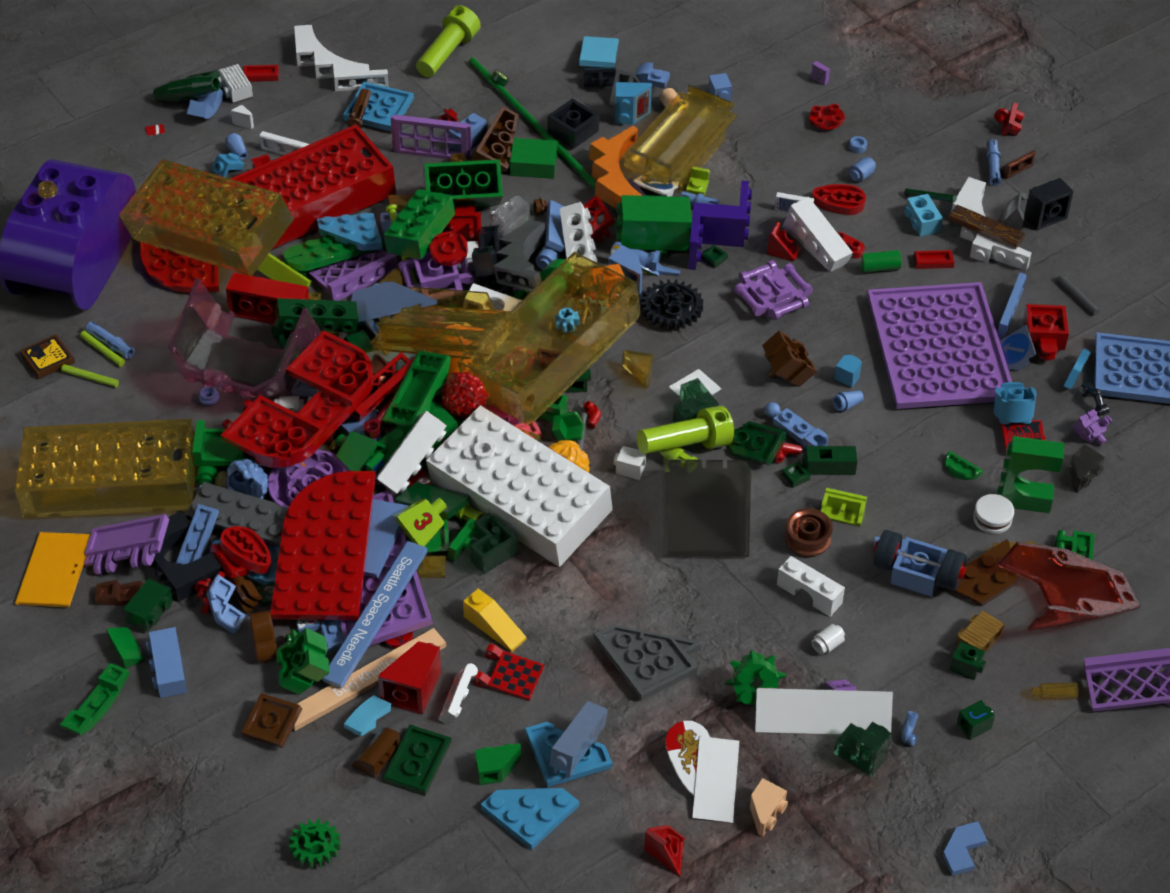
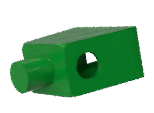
[336,431,387,471]

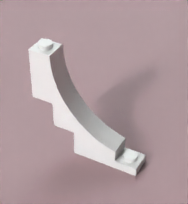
[294,25,389,91]

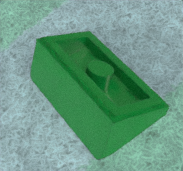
[106,627,146,669]

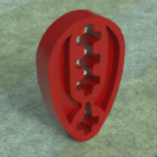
[812,184,866,215]
[219,526,271,574]

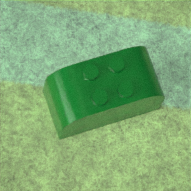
[423,159,503,210]

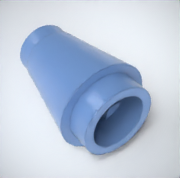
[225,133,248,160]
[833,391,864,412]

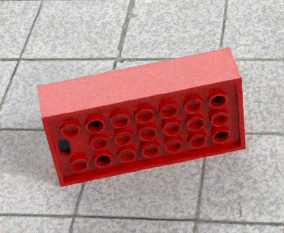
[224,124,396,251]

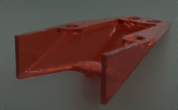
[998,541,1140,631]

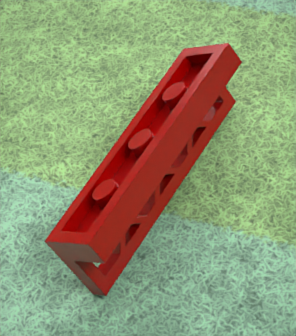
[351,352,415,422]

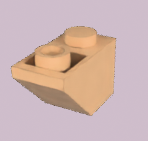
[750,778,788,837]

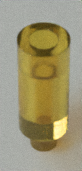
[1031,682,1078,699]

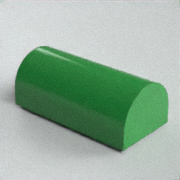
[860,250,902,273]

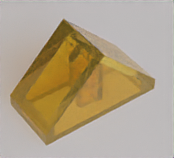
[622,350,654,390]

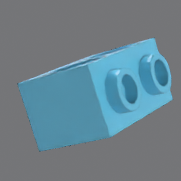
[904,194,943,237]

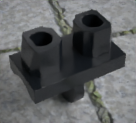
[584,67,616,88]

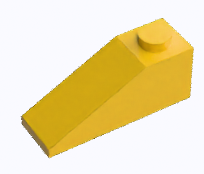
[463,588,526,653]

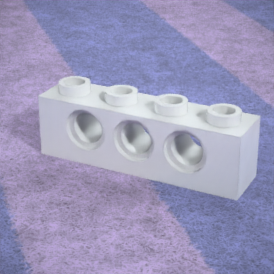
[559,202,598,275]

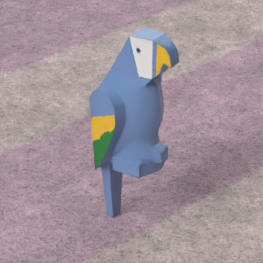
[611,242,680,276]

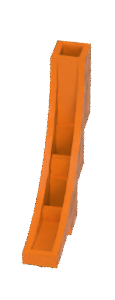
[589,126,642,210]

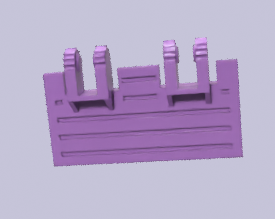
[84,514,169,575]

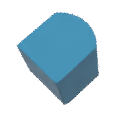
[834,355,862,387]

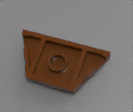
[942,539,1017,606]

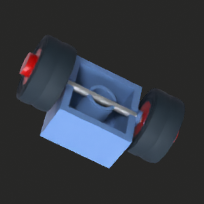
[874,530,967,597]

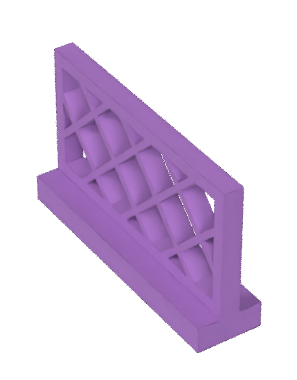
[308,249,398,301]
[1084,648,1170,712]

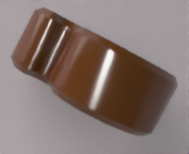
[248,610,277,663]

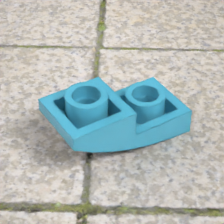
[344,695,391,736]

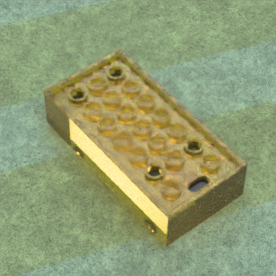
[119,159,294,277]
[15,419,196,518]

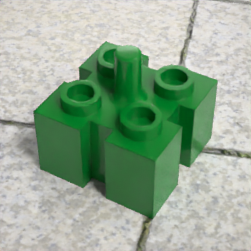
[276,628,330,695]

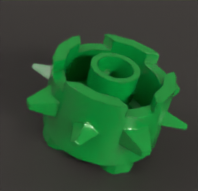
[725,650,787,705]

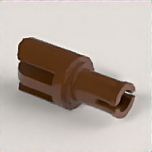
[228,576,262,613]

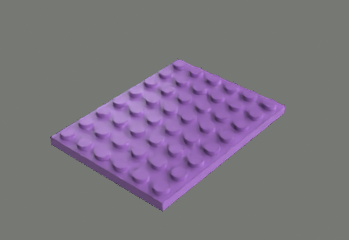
[867,282,1012,409]

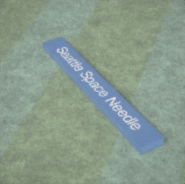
[322,541,428,688]

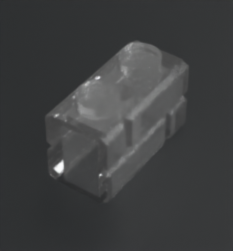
[489,195,530,237]

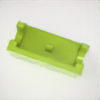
[821,488,867,527]

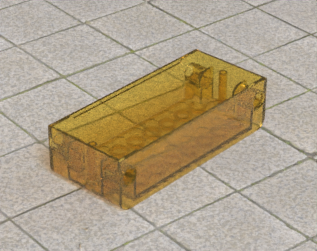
[458,252,640,425]

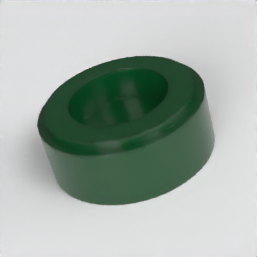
[491,70,509,86]

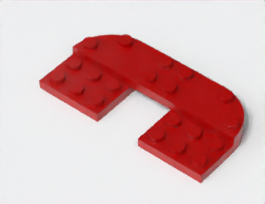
[221,330,374,468]

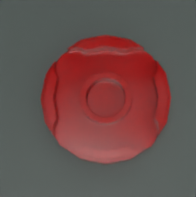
[429,231,468,266]

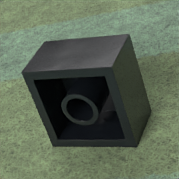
[548,98,599,148]
[1024,178,1074,230]

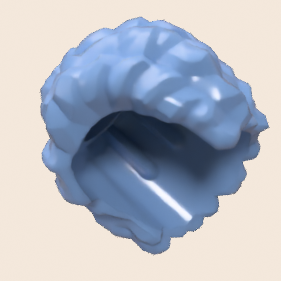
[226,459,268,499]

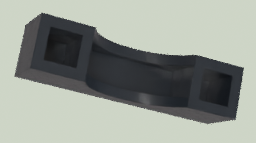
[471,224,502,278]

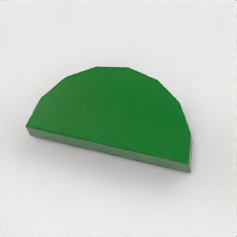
[945,450,983,480]

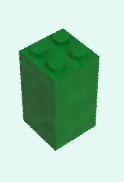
[615,195,692,251]

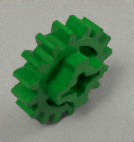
[289,818,341,868]

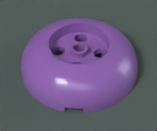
[268,450,351,508]

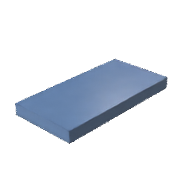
[364,499,408,578]

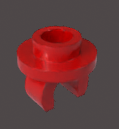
[438,108,458,122]

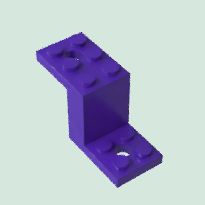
[688,180,752,270]

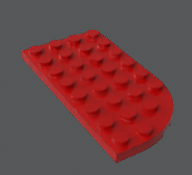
[140,181,219,294]
[270,471,376,620]

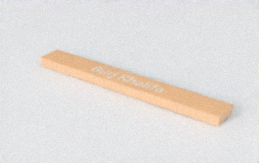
[293,628,446,731]

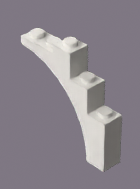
[951,177,1032,271]

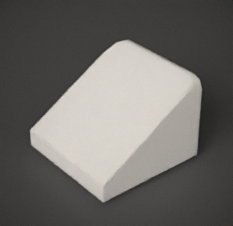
[231,105,254,129]

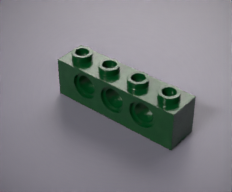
[275,298,359,332]

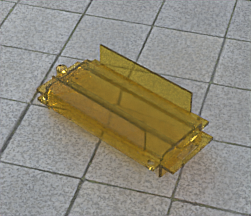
[621,85,737,192]
[370,286,518,366]

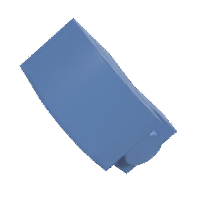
[635,62,670,89]

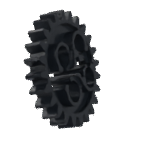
[640,279,703,330]

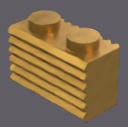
[956,610,1005,653]

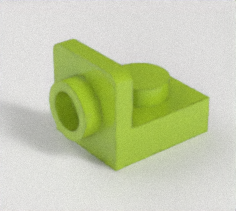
[686,167,710,196]

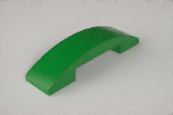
[60,663,130,736]

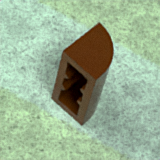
[352,728,400,778]

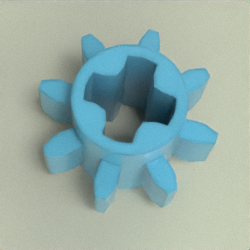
[555,308,580,333]

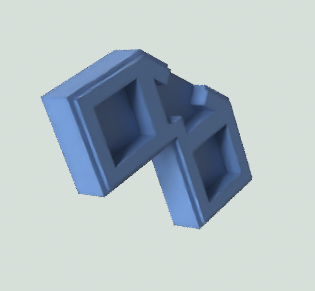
[206,575,245,634]
[943,821,987,876]

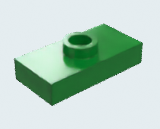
[446,518,478,563]

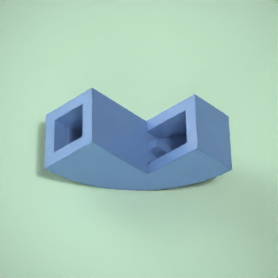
[187,89,224,119]

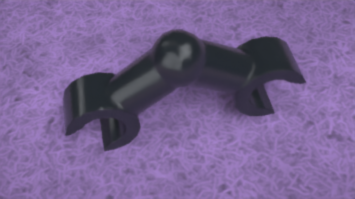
[1081,382,1109,417]

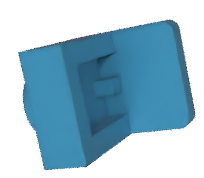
[212,153,245,179]

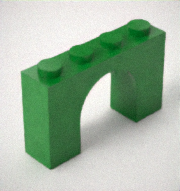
[997,436,1064,514]

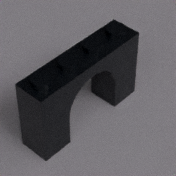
[149,511,223,602]

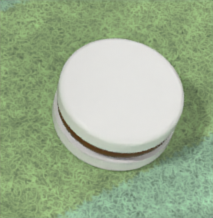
[973,494,1014,534]

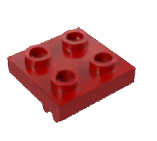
[443,212,481,247]

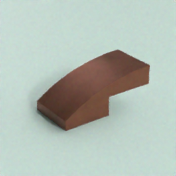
[95,580,143,605]

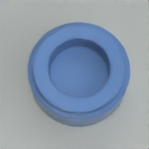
[849,136,867,153]

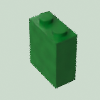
[508,138,558,179]

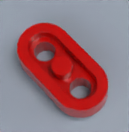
[837,232,865,259]

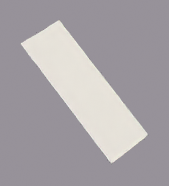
[755,688,893,736]

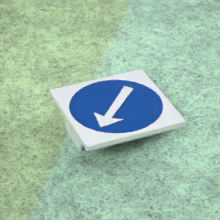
[632,172,681,196]

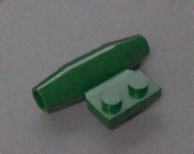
[153,70,220,102]

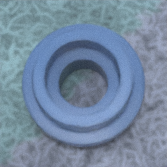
[199,386,219,405]

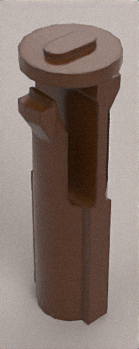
[347,88,371,128]

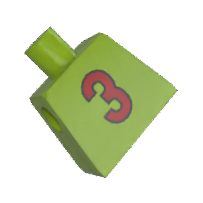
[392,498,447,546]

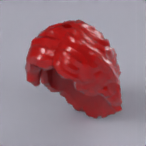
[441,371,489,419]

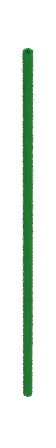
[469,57,668,258]

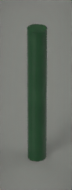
[904,188,957,202]

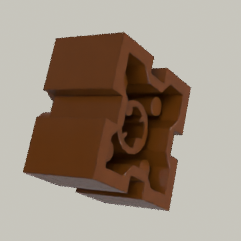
[762,330,817,386]

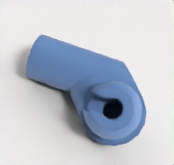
[901,711,919,746]

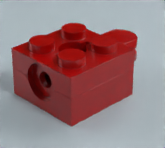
[1023,304,1069,361]

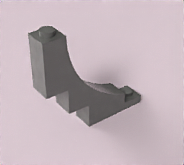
[493,220,546,294]

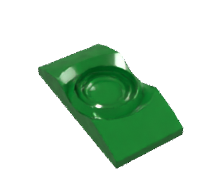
[382,351,451,428]

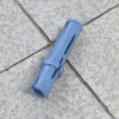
[986,139,1001,186]
[85,321,135,359]

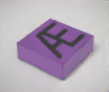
[811,61,830,85]

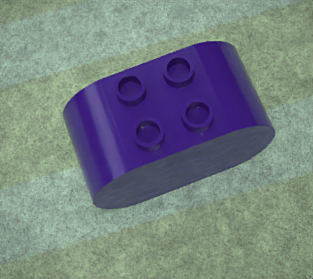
[0,159,137,310]

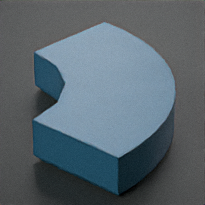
[1064,348,1091,389]

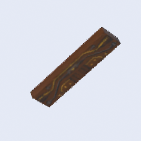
[948,204,1025,249]

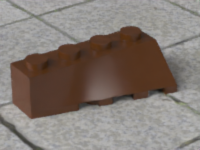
[471,106,518,172]

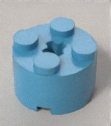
[993,382,1037,424]

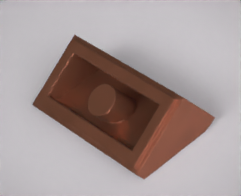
[1000,150,1035,179]

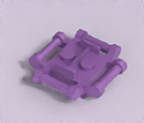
[398,249,475,300]
[734,260,813,320]

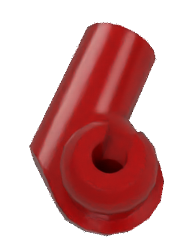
[583,401,601,429]
[774,443,802,463]

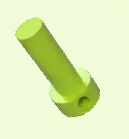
[416,5,481,77]
[637,405,734,454]

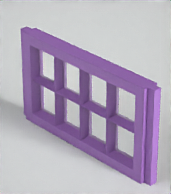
[391,115,472,161]

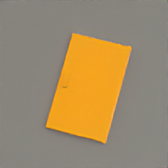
[15,532,91,607]

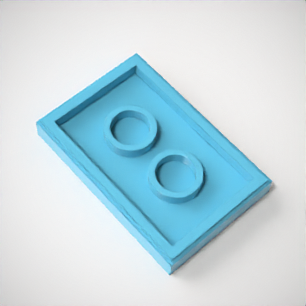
[579,36,619,68]

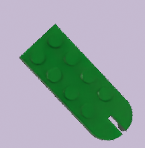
[284,235,385,276]

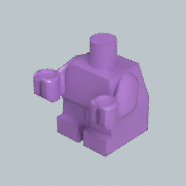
[1072,409,1112,446]

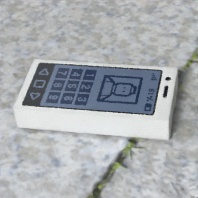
[775,192,814,212]

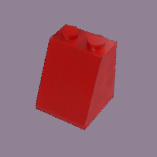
[378,641,441,715]

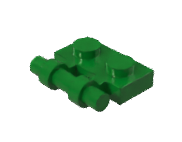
[1053,530,1095,571]

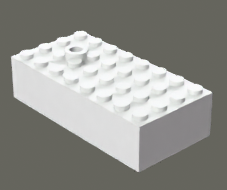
[426,405,613,567]

